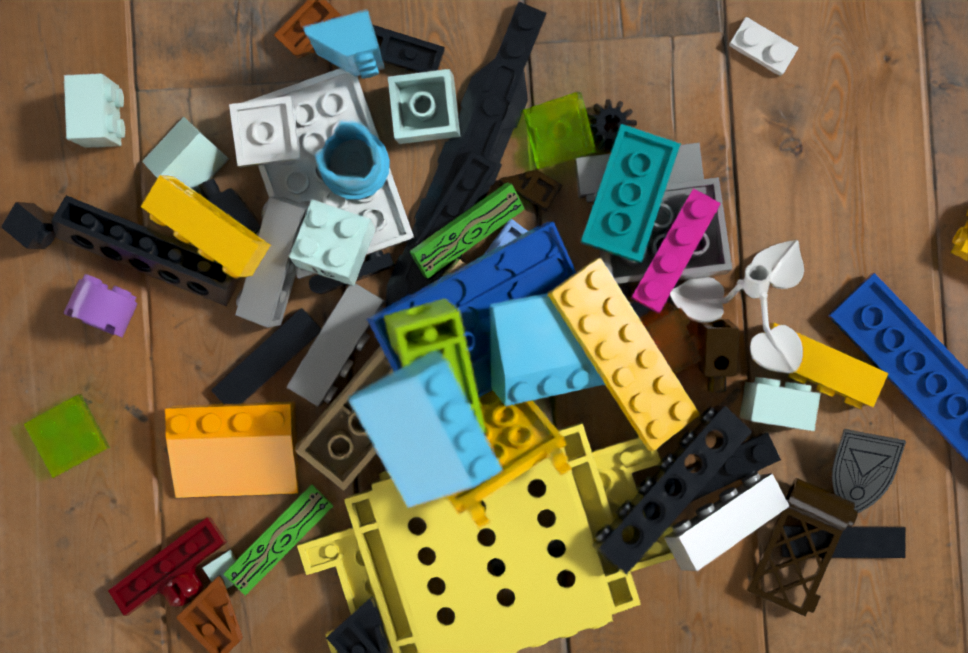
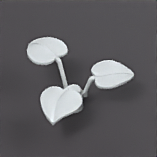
[670,240,804,373]

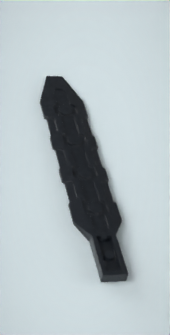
[386,2,547,308]

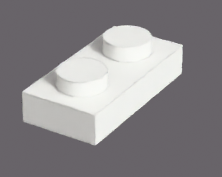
[728,17,798,76]

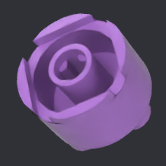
[64,274,137,338]

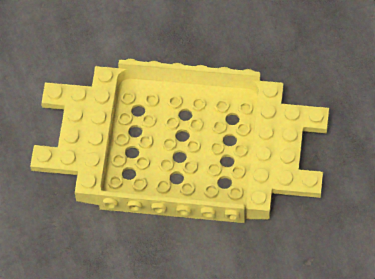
[297,422,678,653]

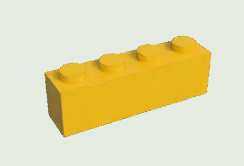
[141,175,271,278]
[764,323,888,410]

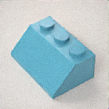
[304,10,385,79]

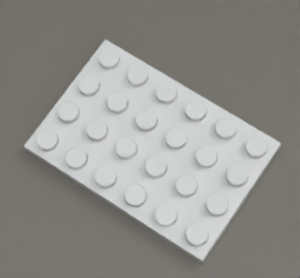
[243,68,414,279]

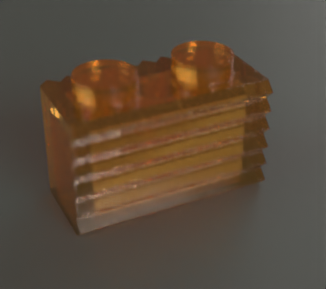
[639,302,702,375]

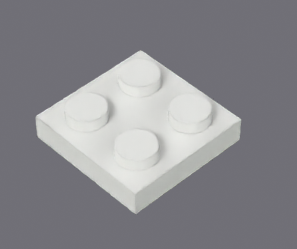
[229,96,301,168]

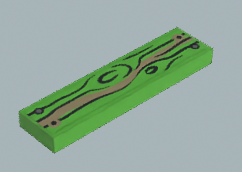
[410,182,525,278]
[224,484,334,596]

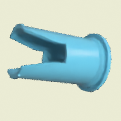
[315,121,390,200]

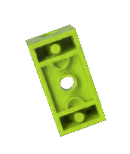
[384,298,486,433]

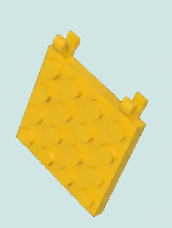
[445,390,572,529]

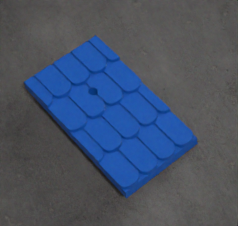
[367,222,576,398]

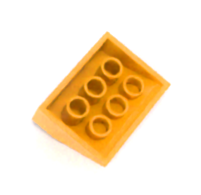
[165,401,299,498]

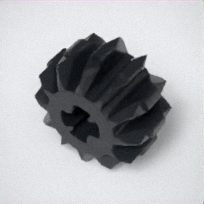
[584,99,637,152]

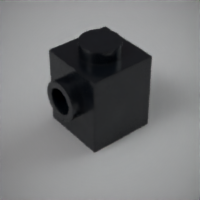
[1,202,56,249]

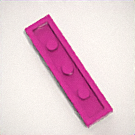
[631,188,721,314]

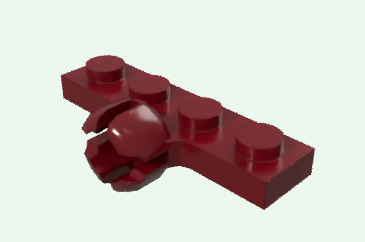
[108,517,228,616]

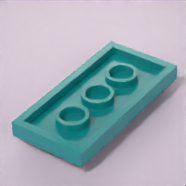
[581,124,681,263]

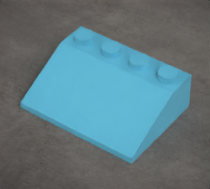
[490,294,605,406]
[348,349,502,507]

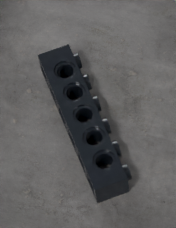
[51,195,239,307]
[592,406,752,575]

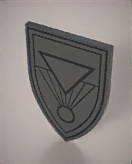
[832,429,906,513]

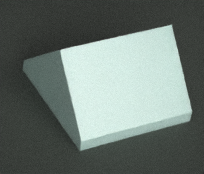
[142,117,229,193]

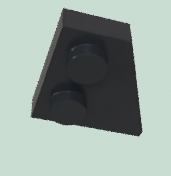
[326,596,390,653]

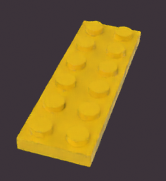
[547,258,700,451]

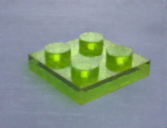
[523,92,596,169]
[24,394,110,478]

